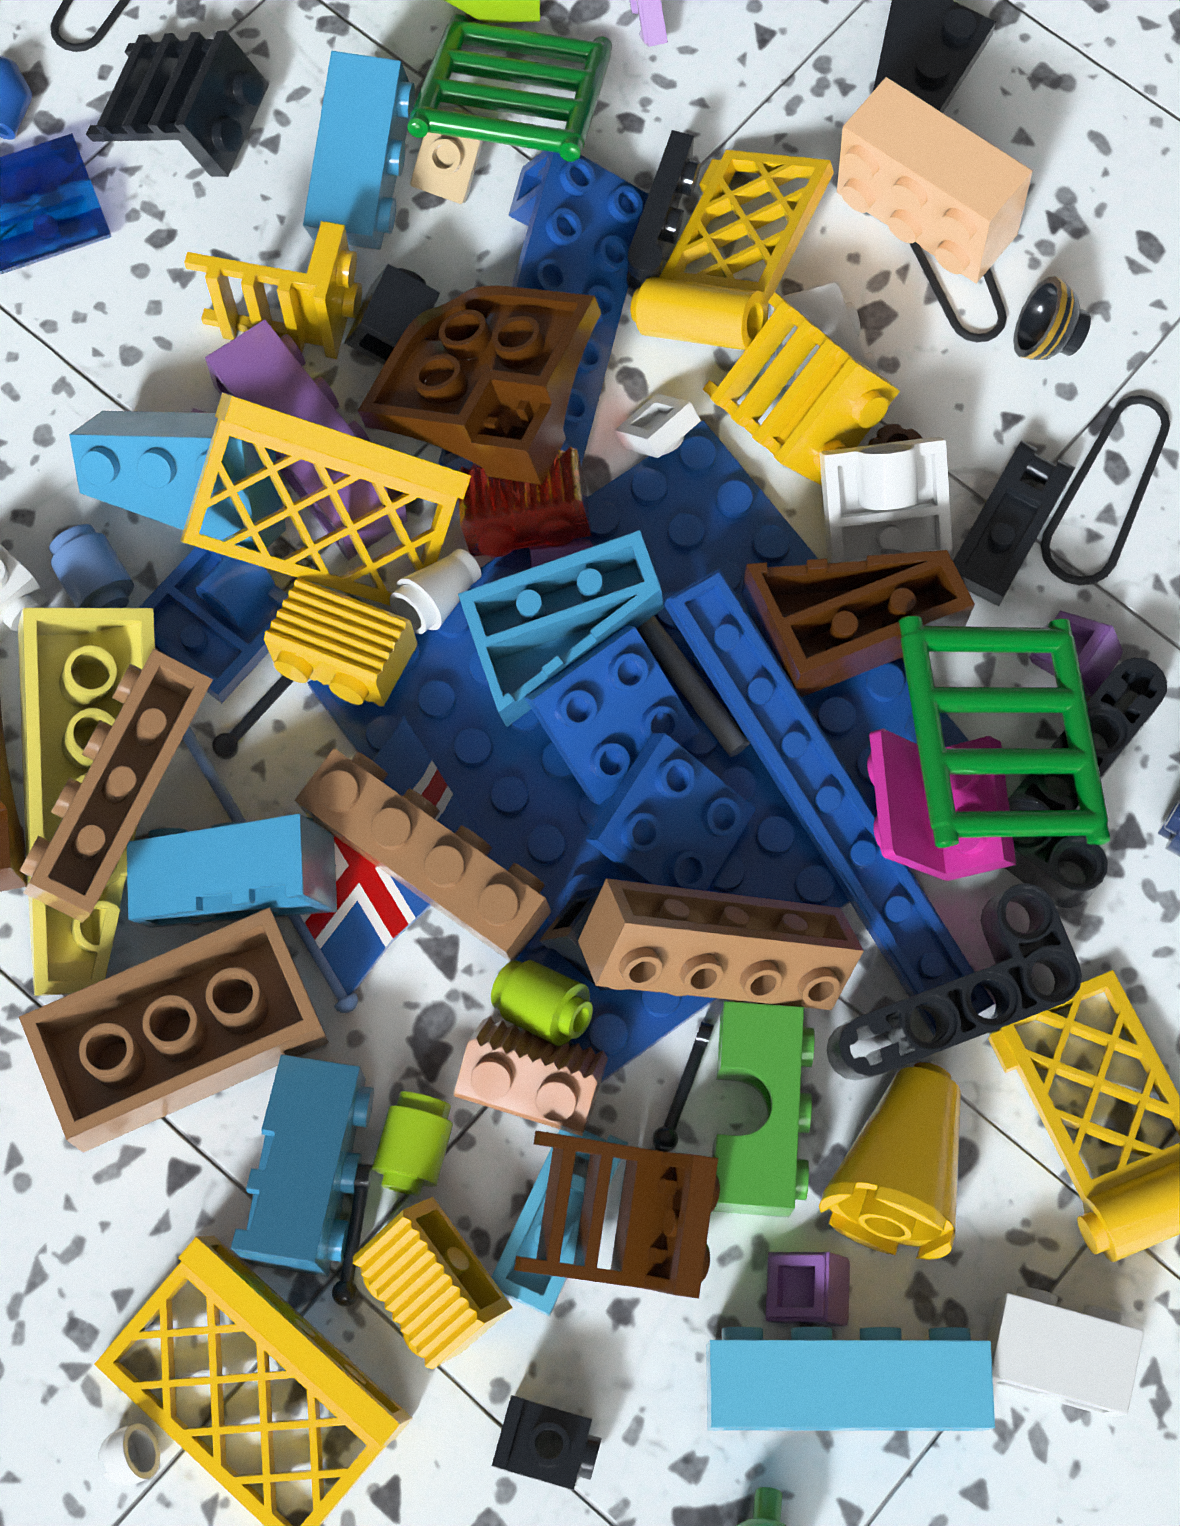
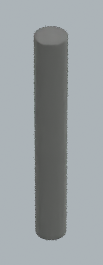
[637,616,750,757]

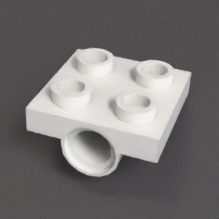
[819,436,953,563]

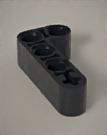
[1005,657,1167,908]
[826,883,1082,1081]

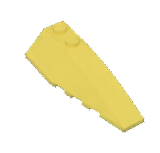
[18,608,155,996]

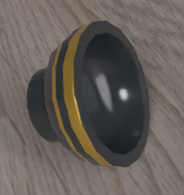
[1013,276,1091,360]

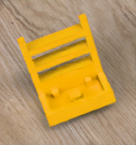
[184,221,362,359]
[702,292,900,486]

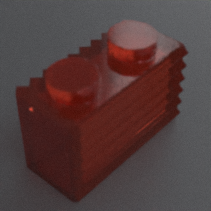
[458,446,592,557]

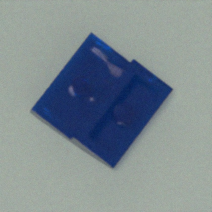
[0,133,112,275]

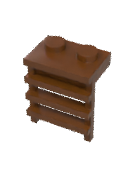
[514,1131,720,1299]

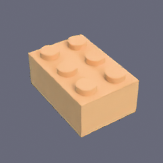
[837,77,1033,284]

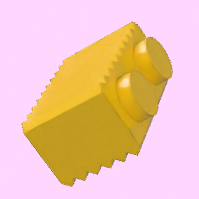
[264,578,418,707]
[353,1196,513,1369]

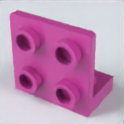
[867,729,1016,881]

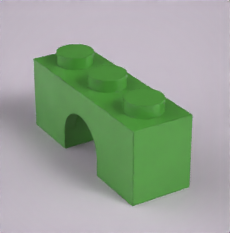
[712,1001,815,1217]

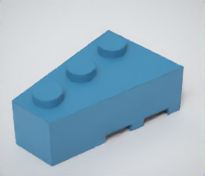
[303,51,415,250]
[69,411,286,551]
[458,530,664,727]
[127,814,337,928]
[230,1054,374,1277]

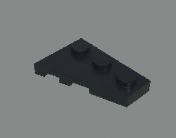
[873,0,996,113]

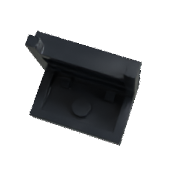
[86,30,269,177]

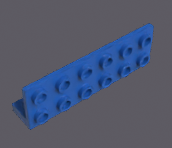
[438,151,649,502]

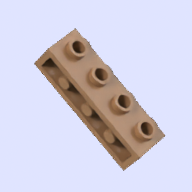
[20,649,213,922]
[294,748,551,962]
[578,879,864,1010]

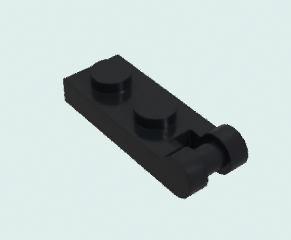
[627,130,701,297]
[953,440,1076,606]

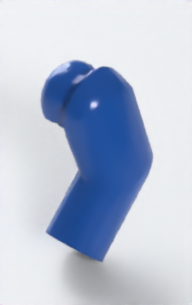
[0,56,32,140]

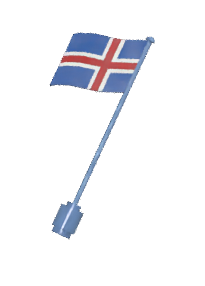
[49,524,479,1013]

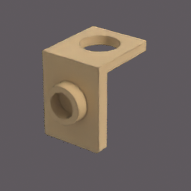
[410,106,483,204]

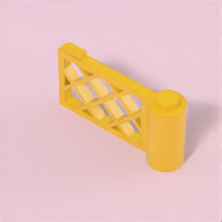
[630,150,834,350]
[988,970,1180,1262]

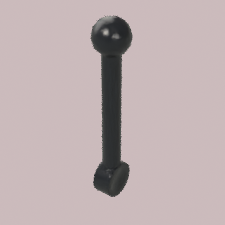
[212,675,294,760]
[652,1021,714,1152]
[332,1163,373,1307]

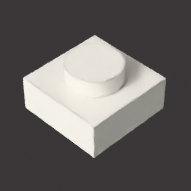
[615,394,701,458]

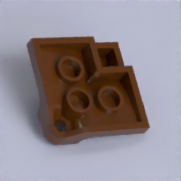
[357,285,601,485]

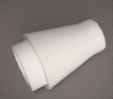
[390,549,481,634]

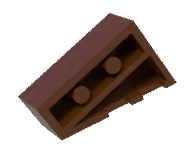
[741,550,975,697]

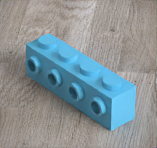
[706,1327,995,1431]

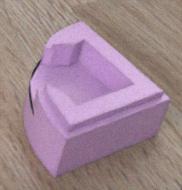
[629,0,668,47]

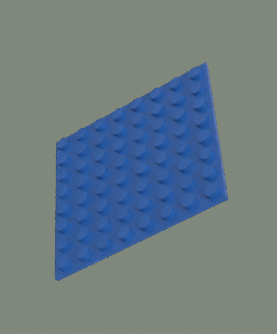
[307,420,969,1083]

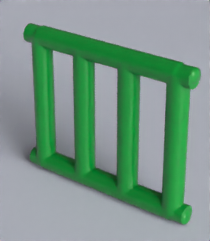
[407,14,612,162]
[899,616,1111,848]

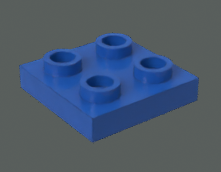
[138,547,288,704]
[524,625,699,805]
[585,733,756,891]

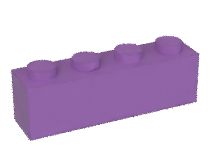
[205,320,408,561]

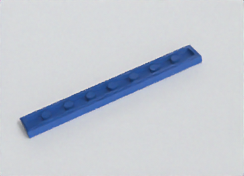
[664,569,995,1036]

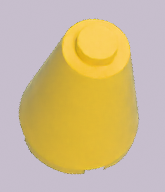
[819,1062,961,1260]

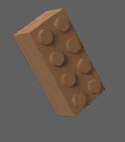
[19,907,329,1153]

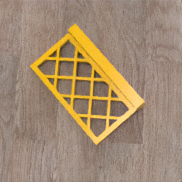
[180,392,471,606]
[94,1236,413,1526]

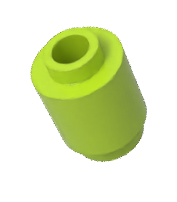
[491,960,593,1046]
[372,1091,453,1196]

